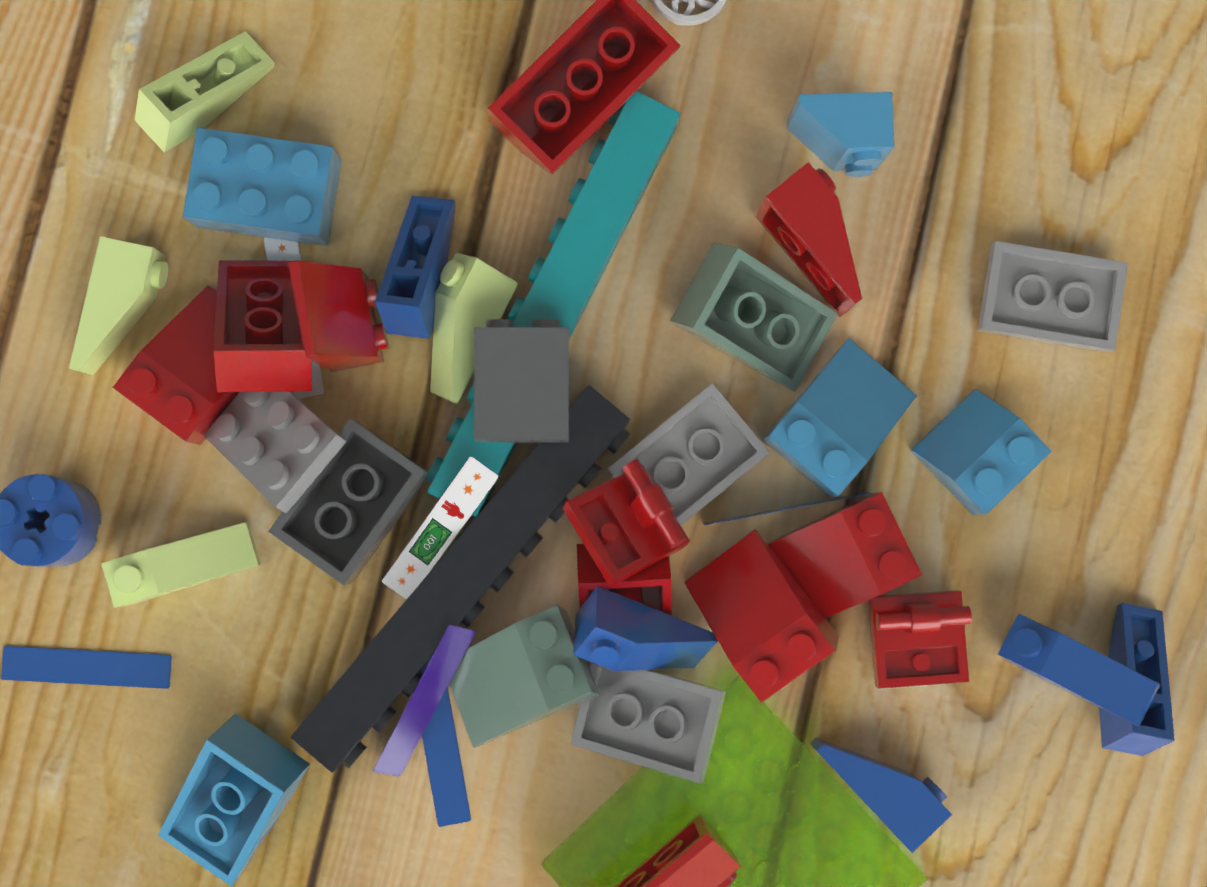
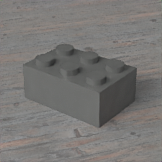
[268,418,429,585]

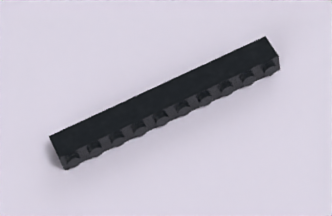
[290,385,631,773]

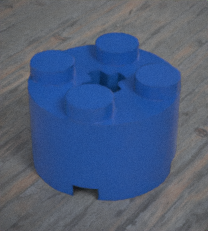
[0,474,102,567]

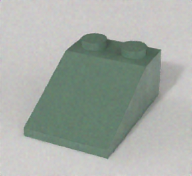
[670,243,838,391]
[449,605,600,748]

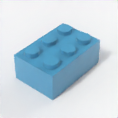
[183,127,342,246]

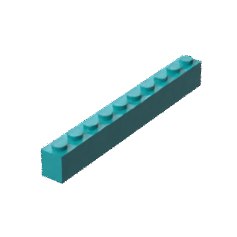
[425,91,681,517]

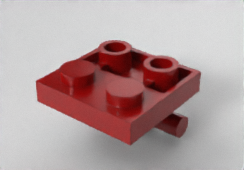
[562,459,690,587]
[868,590,972,689]

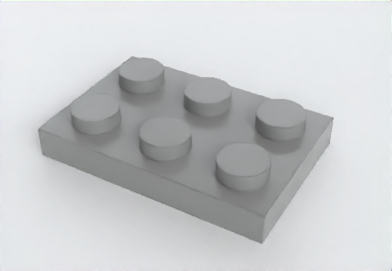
[977,241,1128,353]
[608,383,770,525]
[203,392,347,514]
[570,662,726,783]

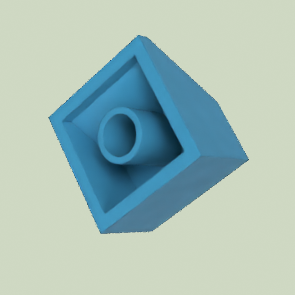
[787,92,894,177]
[910,389,1052,515]

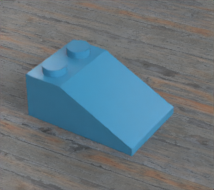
[762,338,917,497]
[158,713,310,887]

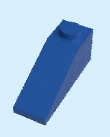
[375,196,456,339]
[573,586,718,671]
[1099,603,1175,756]
[998,613,1160,727]
[810,737,952,853]

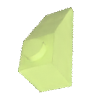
[135,31,275,153]
[69,236,169,375]
[430,253,518,404]
[101,522,260,608]

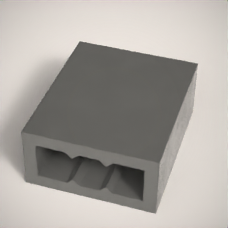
[474,319,570,443]

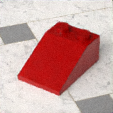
[755,162,862,318]
[213,260,312,392]
[288,260,389,372]
[112,285,239,445]
[767,492,922,618]
[684,529,839,703]

